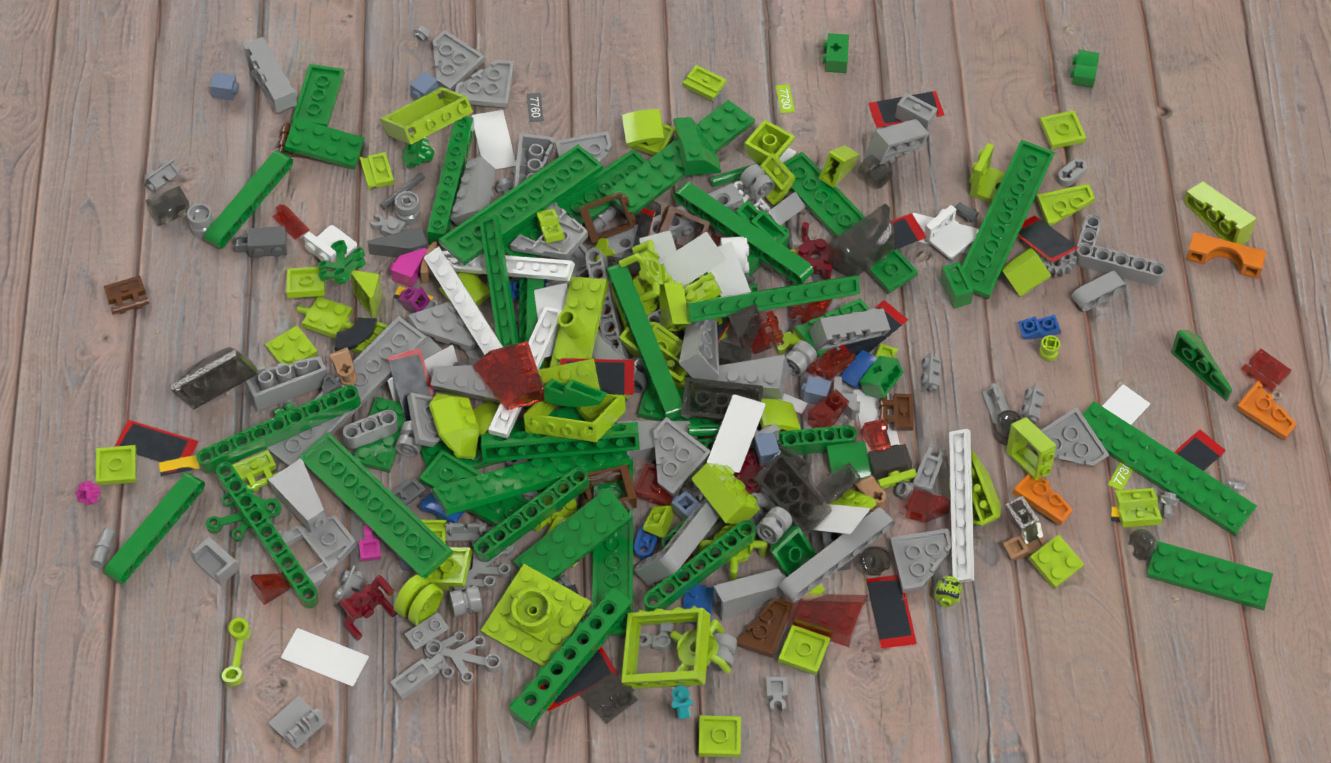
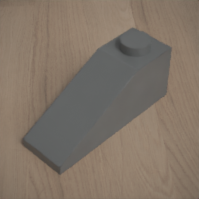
[367,227,428,258]

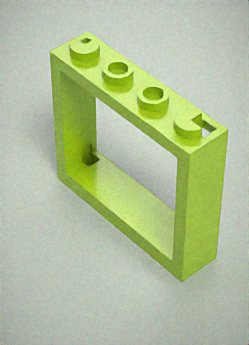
[380,87,473,145]
[524,394,626,442]
[621,606,711,689]

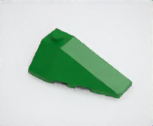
[673,117,721,175]
[1171,330,1232,401]

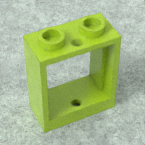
[1006,417,1056,480]

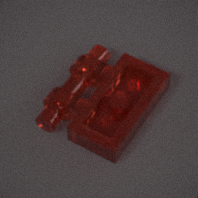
[789,299,833,324]
[742,311,784,355]
[807,348,856,380]
[1241,348,1291,391]

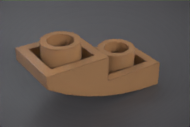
[421,242,437,283]

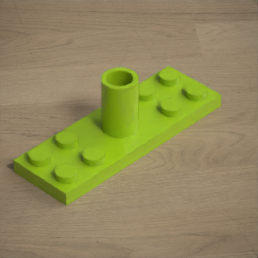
[550,277,609,367]

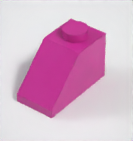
[390,248,428,287]

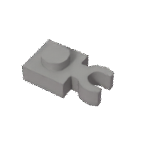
[371,214,406,236]
[766,677,788,712]

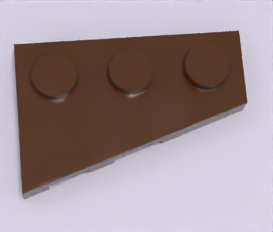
[737,598,793,658]

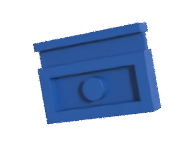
[683,584,714,624]

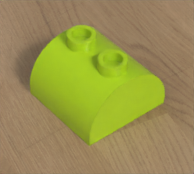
[744,120,795,164]

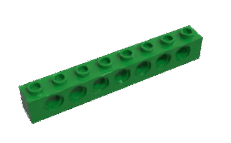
[427,116,475,246]
[481,422,640,463]
[509,587,633,730]

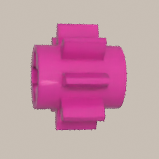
[75,480,101,506]

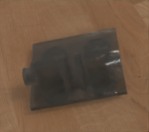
[580,671,638,724]

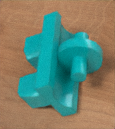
[672,686,693,719]

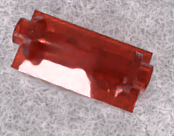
[272,204,310,240]

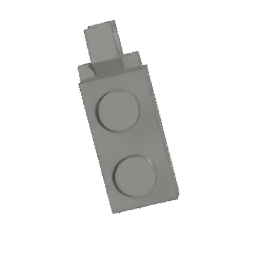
[390,653,446,700]

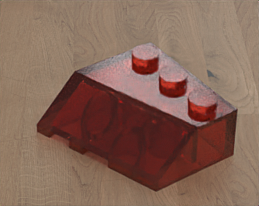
[472,341,545,410]
[792,593,868,647]

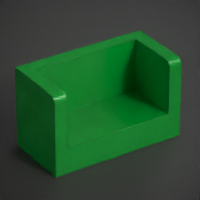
[940,262,974,309]

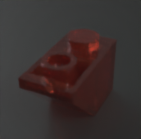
[808,389,849,428]
[906,489,951,523]

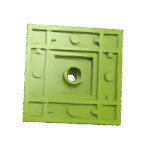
[481,564,592,667]

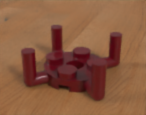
[794,222,846,280]
[340,575,397,641]

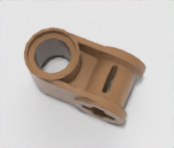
[329,348,358,386]
[853,475,886,512]

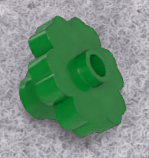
[402,136,435,168]

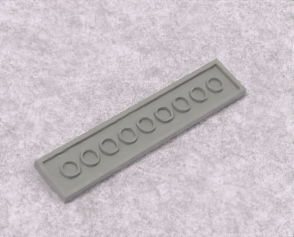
[266,316,427,467]

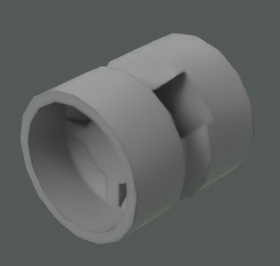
[740,164,775,199]
[395,191,420,226]
[187,203,214,238]
[785,340,817,376]
[395,421,422,458]
[756,506,793,544]
[449,586,483,617]
[708,633,738,671]

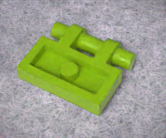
[684,272,722,302]
[232,450,279,493]

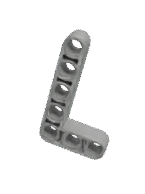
[1075,214,1166,286]
[634,498,720,585]

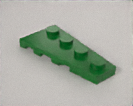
[793,298,870,358]

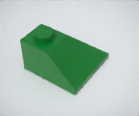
[770,525,817,577]

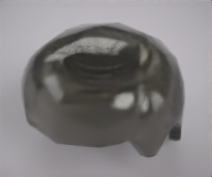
[1128,529,1157,561]
[859,546,892,576]

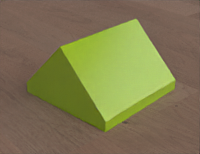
[1002,248,1051,297]
[351,270,382,318]

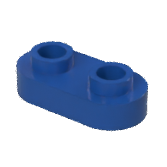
[634,522,659,559]

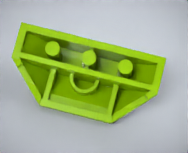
[619,322,688,383]
[429,392,480,459]
[949,450,1002,526]

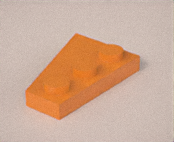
[1236,380,1297,441]
[1012,473,1073,526]

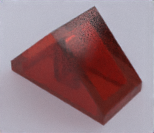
[861,419,891,452]
[250,573,290,605]

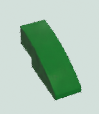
[735,200,790,244]
[542,378,607,407]

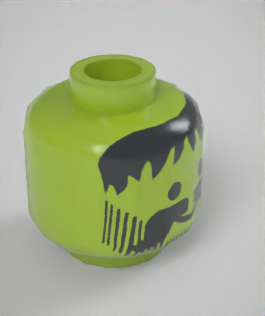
[934,576,962,607]

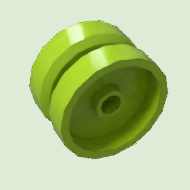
[394,574,443,626]

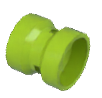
[1039,335,1060,361]

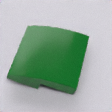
[826,441,871,487]

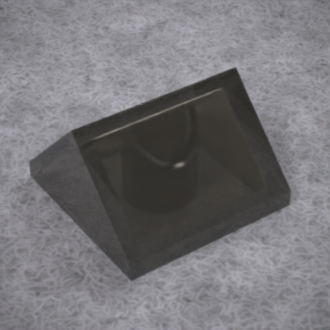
[728,305,762,355]

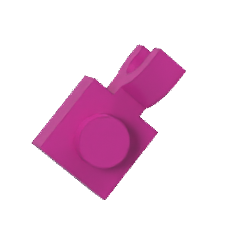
[359,526,381,562]

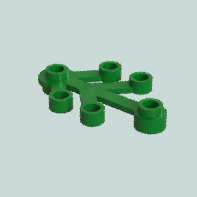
[317,240,366,284]
[206,488,282,542]

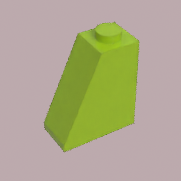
[819,145,860,188]
[659,280,691,331]

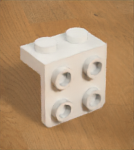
[925,205,975,259]
[304,225,357,263]

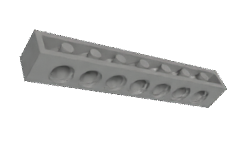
[606,183,744,265]

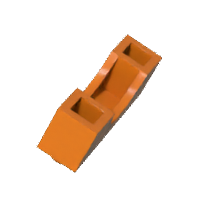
[1186,232,1267,279]

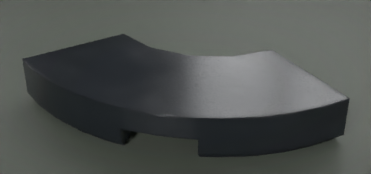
[335,317,378,352]

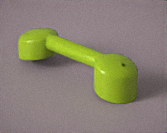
[222,617,251,687]

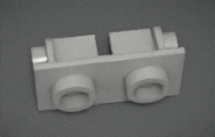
[143,158,181,191]
[919,351,941,392]
[982,383,1012,424]
[1020,383,1044,424]
[446,522,486,541]
[333,566,364,606]
[404,613,450,650]

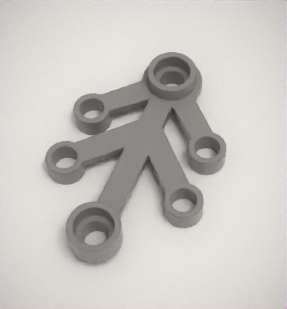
[452,538,514,592]
[424,631,501,685]

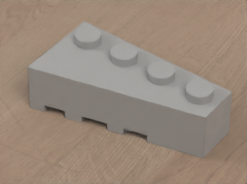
[243,37,298,113]
[513,133,556,188]
[450,156,495,226]
[809,308,891,352]
[679,319,720,385]
[704,355,789,399]
[241,356,327,411]
[431,364,516,404]

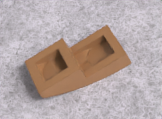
[1003,530,1046,560]

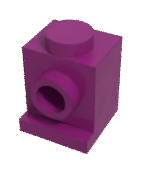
[398,286,431,313]

